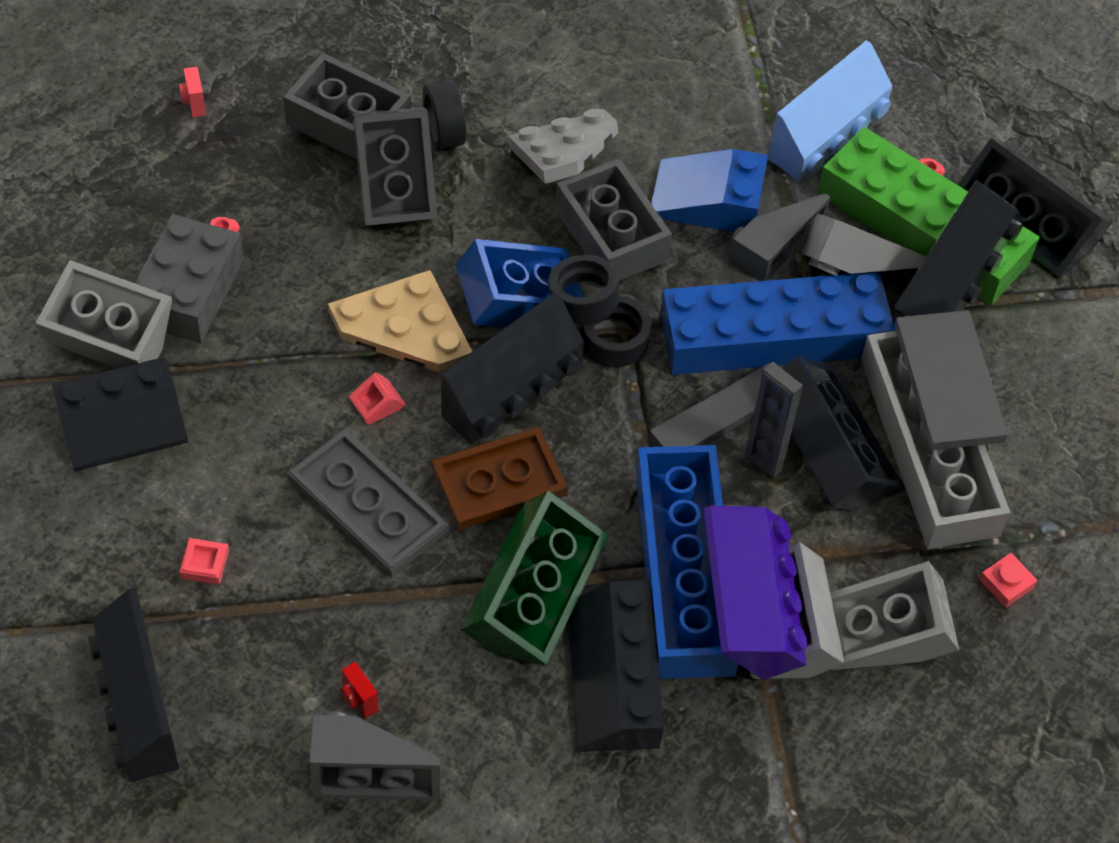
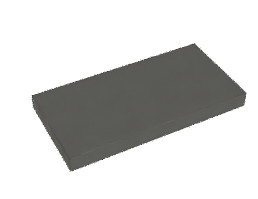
[894,310,1008,450]
[287,428,450,578]

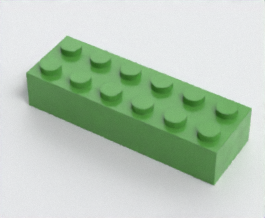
[817,127,1039,306]

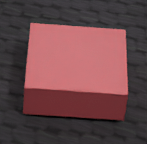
[179,538,229,585]

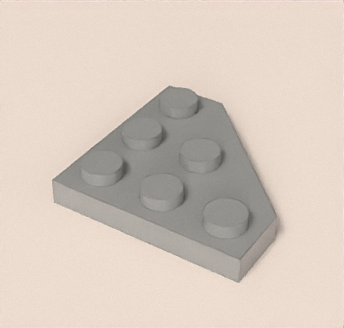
[508,109,618,184]

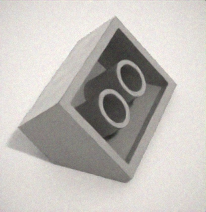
[35,260,172,368]
[750,542,845,679]

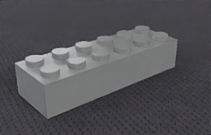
[860,331,1011,549]

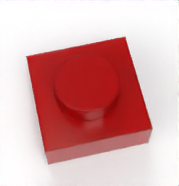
[340,661,379,719]

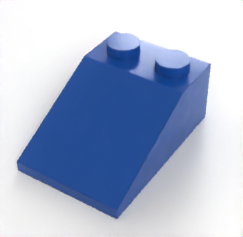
[651,149,768,232]
[455,239,583,327]

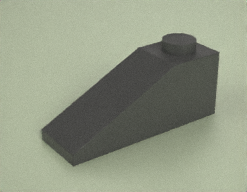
[730,193,831,281]

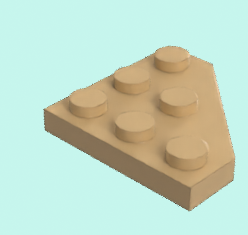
[328,270,472,373]

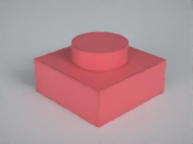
[179,67,206,117]
[979,553,1038,608]

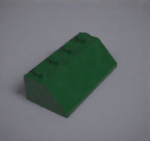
[460,491,608,666]

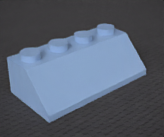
[768,40,892,182]

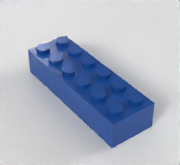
[660,271,895,375]
[635,445,738,679]

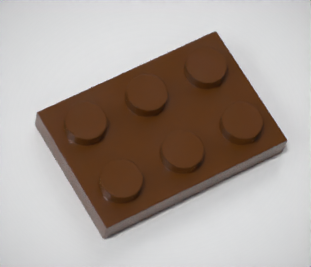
[432,427,568,531]

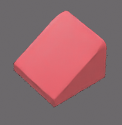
[348,372,406,425]

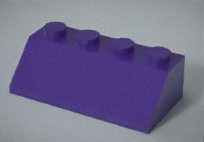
[703,505,807,680]

